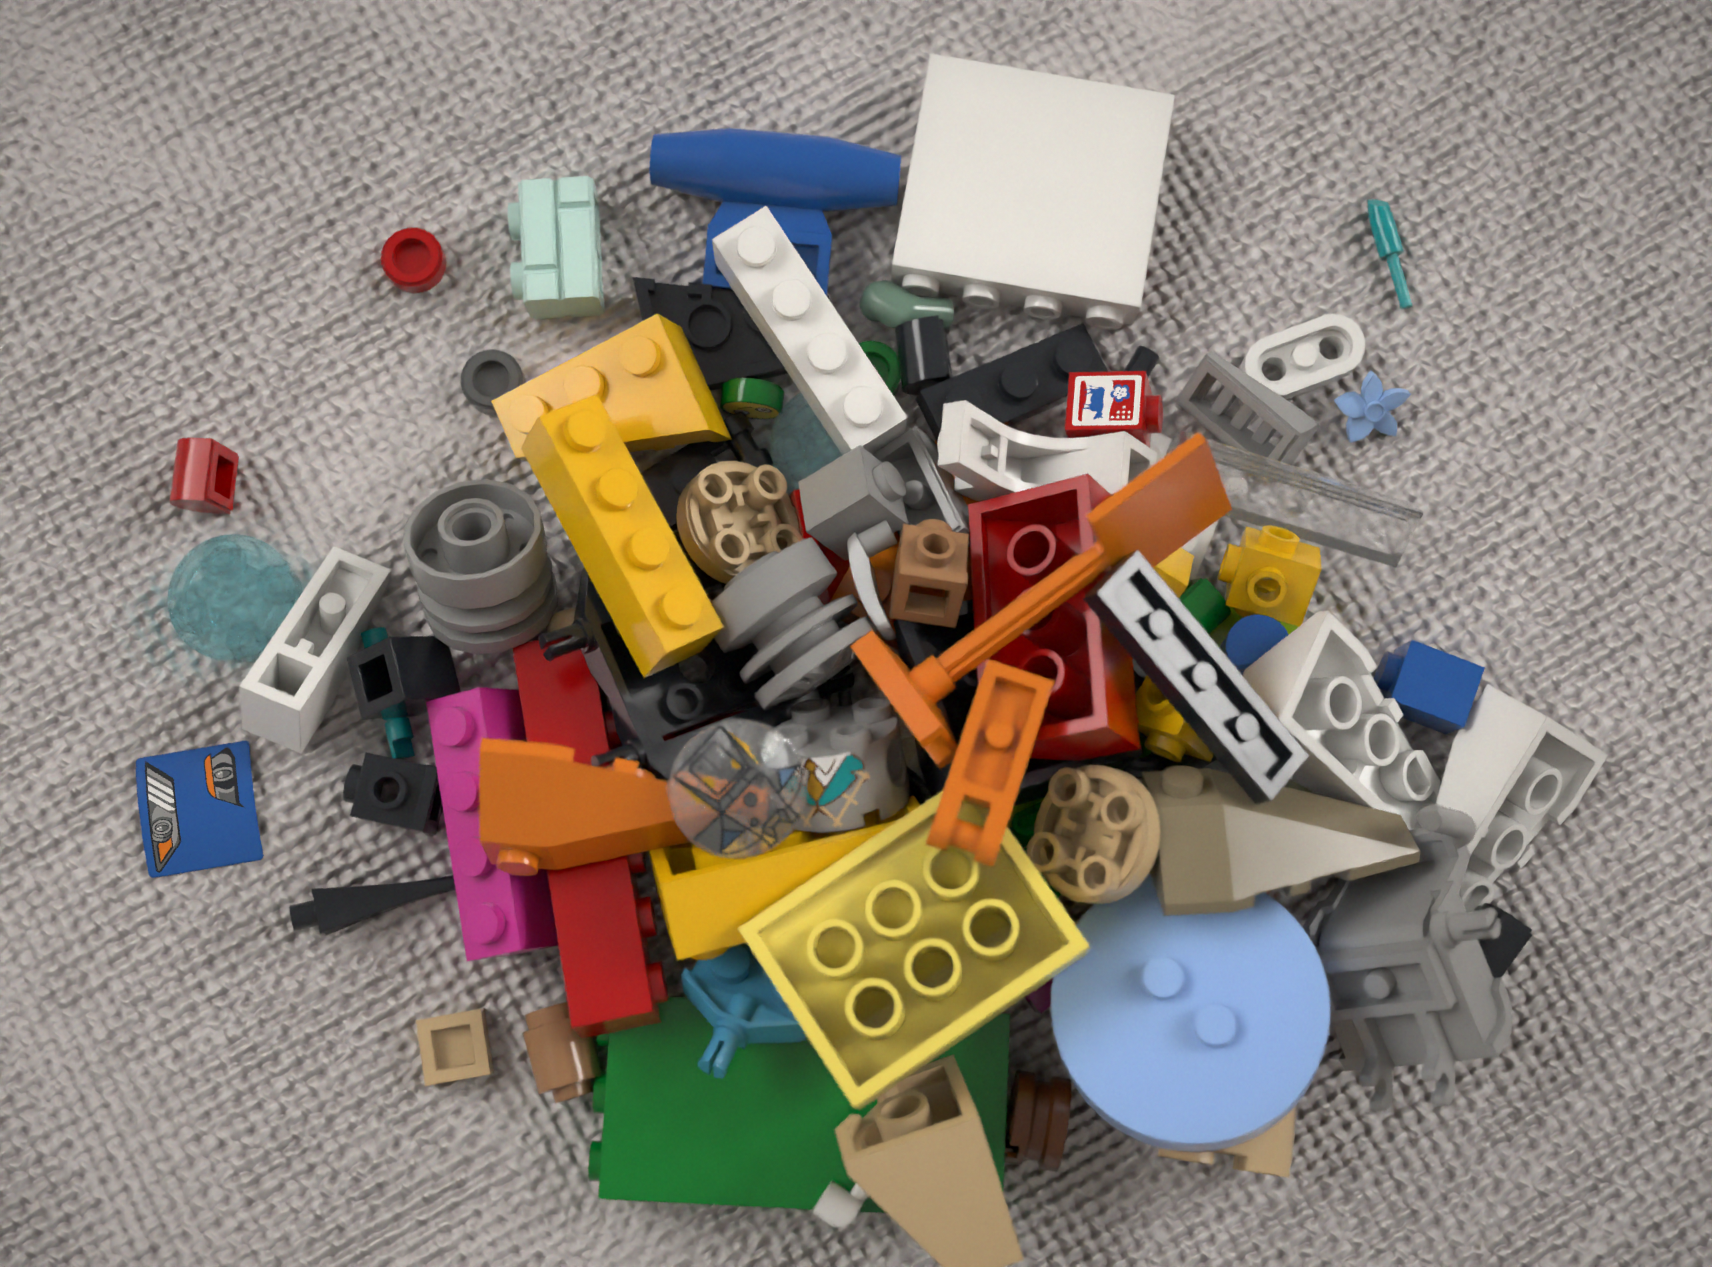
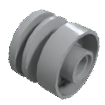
[403,479,558,654]
[711,538,877,711]

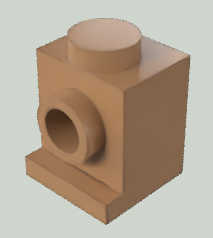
[889,519,969,628]

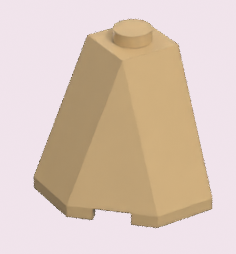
[835,1055,1024,1267]

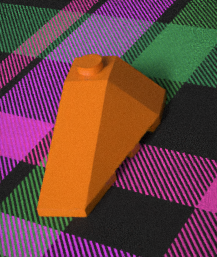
[479,738,769,876]

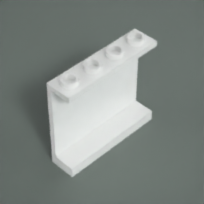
[891,53,1175,330]

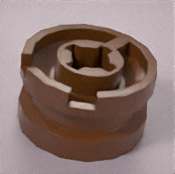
[1005,1070,1072,1172]

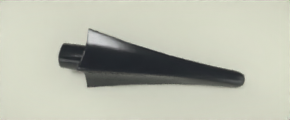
[289,875,456,936]

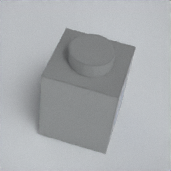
[798,445,907,561]

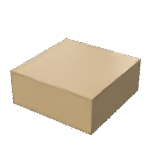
[416,1008,494,1086]

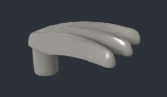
[848,520,898,640]

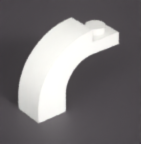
[937,400,1157,502]

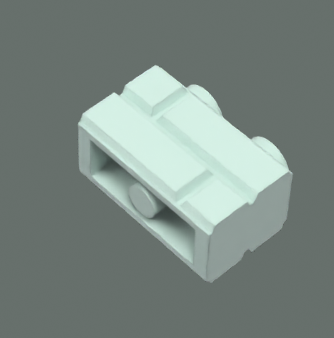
[508,176,604,319]

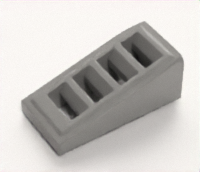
[1175,352,1320,481]

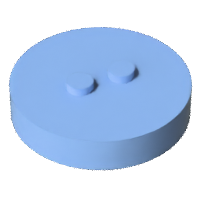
[1051,874,1330,1152]

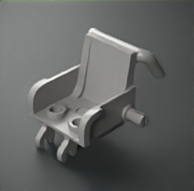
[1302,804,1513,1111]

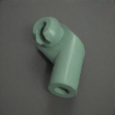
[859,280,954,329]

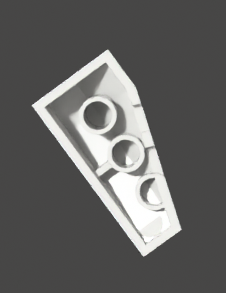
[1242,611,1441,830]
[1435,684,1608,912]

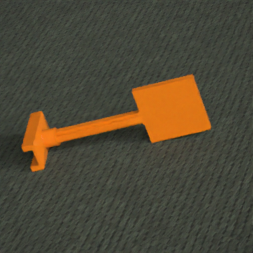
[850,432,1232,770]

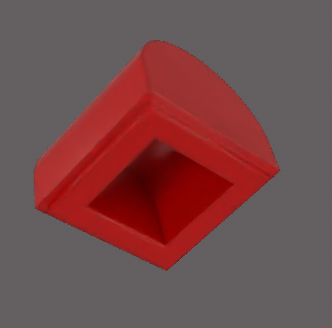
[169,437,239,515]

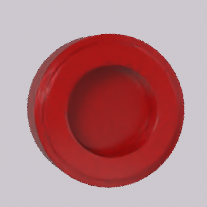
[381,227,447,294]

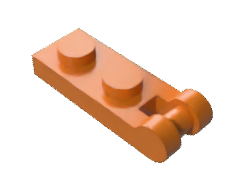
[926,659,1054,867]

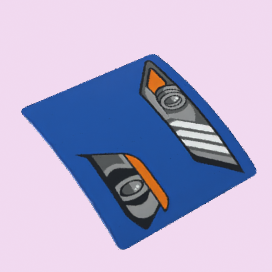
[136,741,264,878]

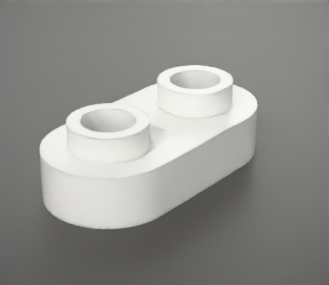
[1241,314,1365,399]

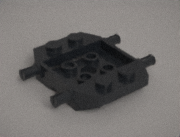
[539,531,854,782]

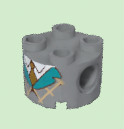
[766,696,911,833]

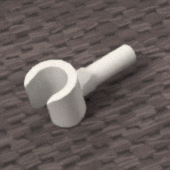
[813,1180,869,1227]

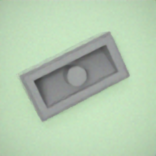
[872,426,970,547]

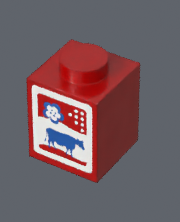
[1065,371,1163,448]

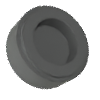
[460,349,526,415]

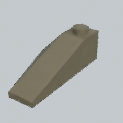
[1142,766,1420,916]

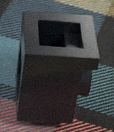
[343,752,443,835]

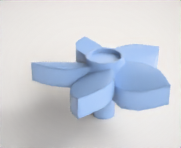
[1334,370,1411,443]

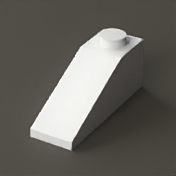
[239,546,391,753]

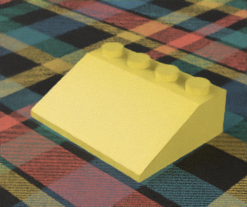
[738,791,1090,1110]

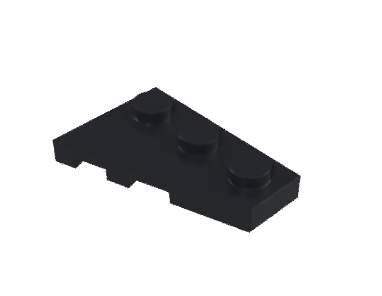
[632,277,830,391]

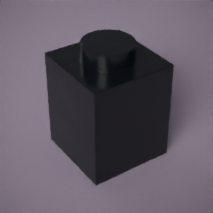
[347,636,461,720]

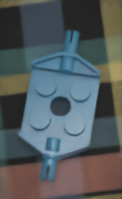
[682,943,807,1078]

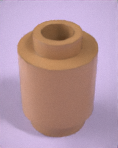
[523,1002,602,1103]

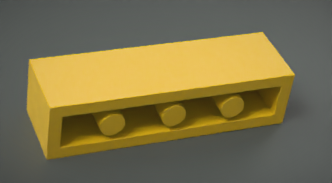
[521,394,724,678]

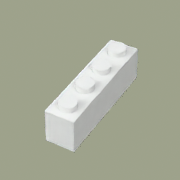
[712,206,908,455]

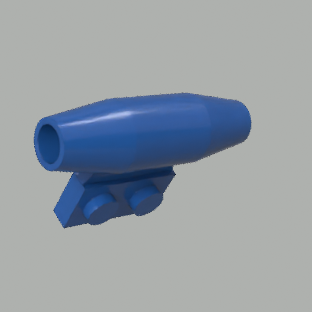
[649,128,901,296]

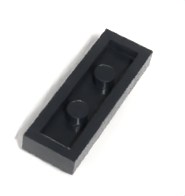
[915,323,1109,442]

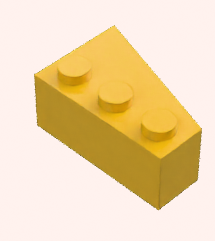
[491,313,732,462]

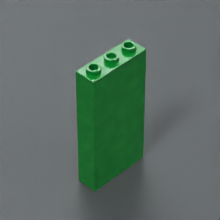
[588,996,1010,1213]

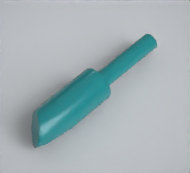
[1367,199,1413,310]

